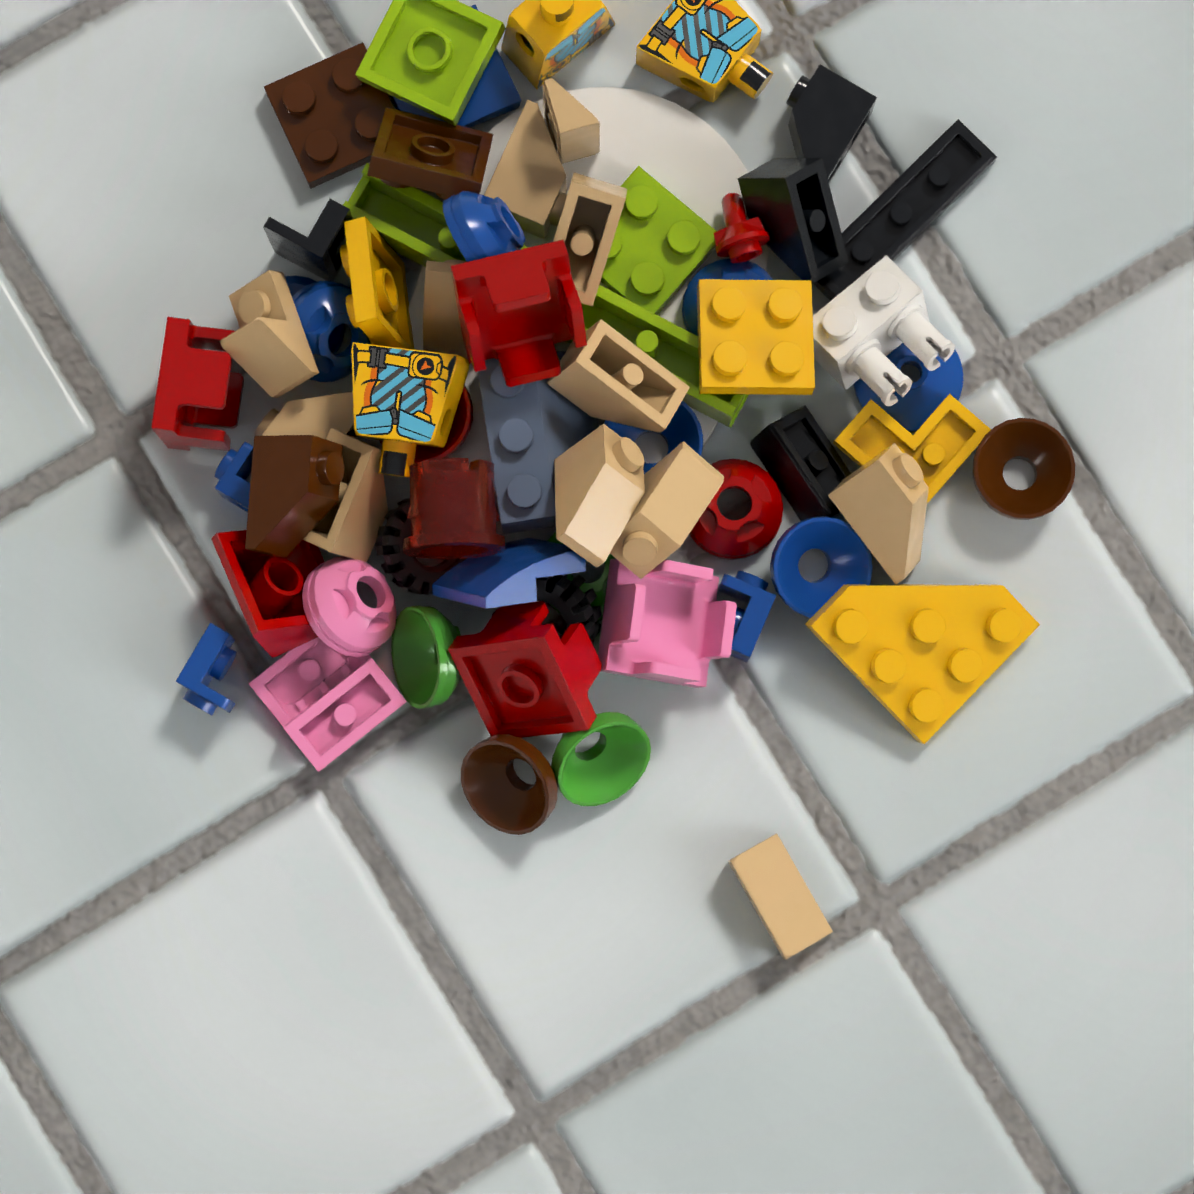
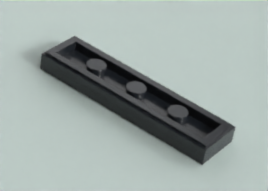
[812,119,997,301]

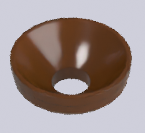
[972,418,1075,520]
[461,734,558,835]

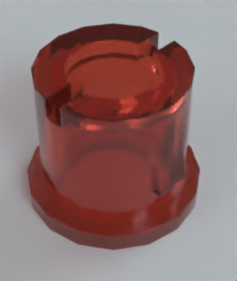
[403,458,506,559]

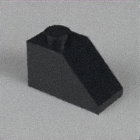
[786,64,877,183]
[738,158,849,283]

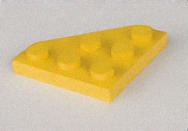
[805,584,1040,744]

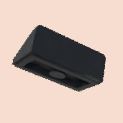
[750,405,852,521]

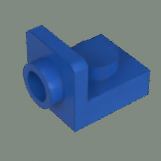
[214,442,253,513]
[718,571,777,663]
[176,623,237,716]

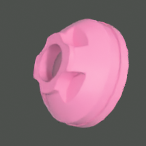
[302,556,397,657]

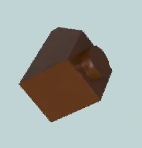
[245,435,344,557]

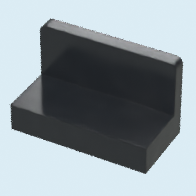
[263,199,353,281]

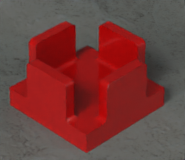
[450,240,587,387]
[151,317,244,451]
[448,601,602,738]

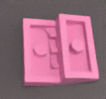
[248,637,407,772]

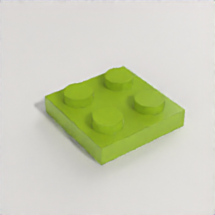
[355,0,506,126]
[601,166,716,315]

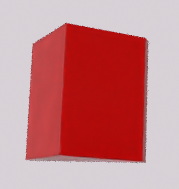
[211,530,324,658]

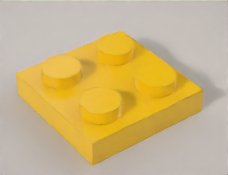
[340,216,415,350]
[697,279,815,395]

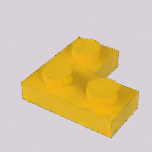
[833,394,991,504]

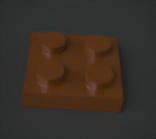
[264,42,394,189]
[367,107,494,200]

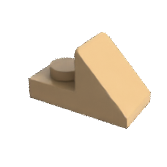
[220,270,319,398]

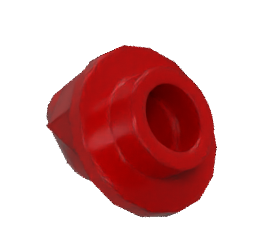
[714,193,770,263]

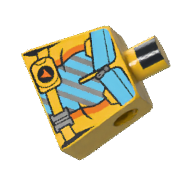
[501,0,615,90]
[636,0,773,102]
[351,342,470,478]

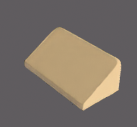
[542,78,600,164]
[728,834,833,960]

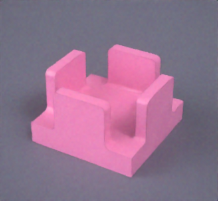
[598,559,737,688]

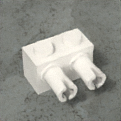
[813,255,955,406]

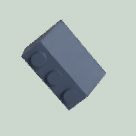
[477,351,599,534]

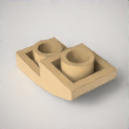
[423,259,468,359]

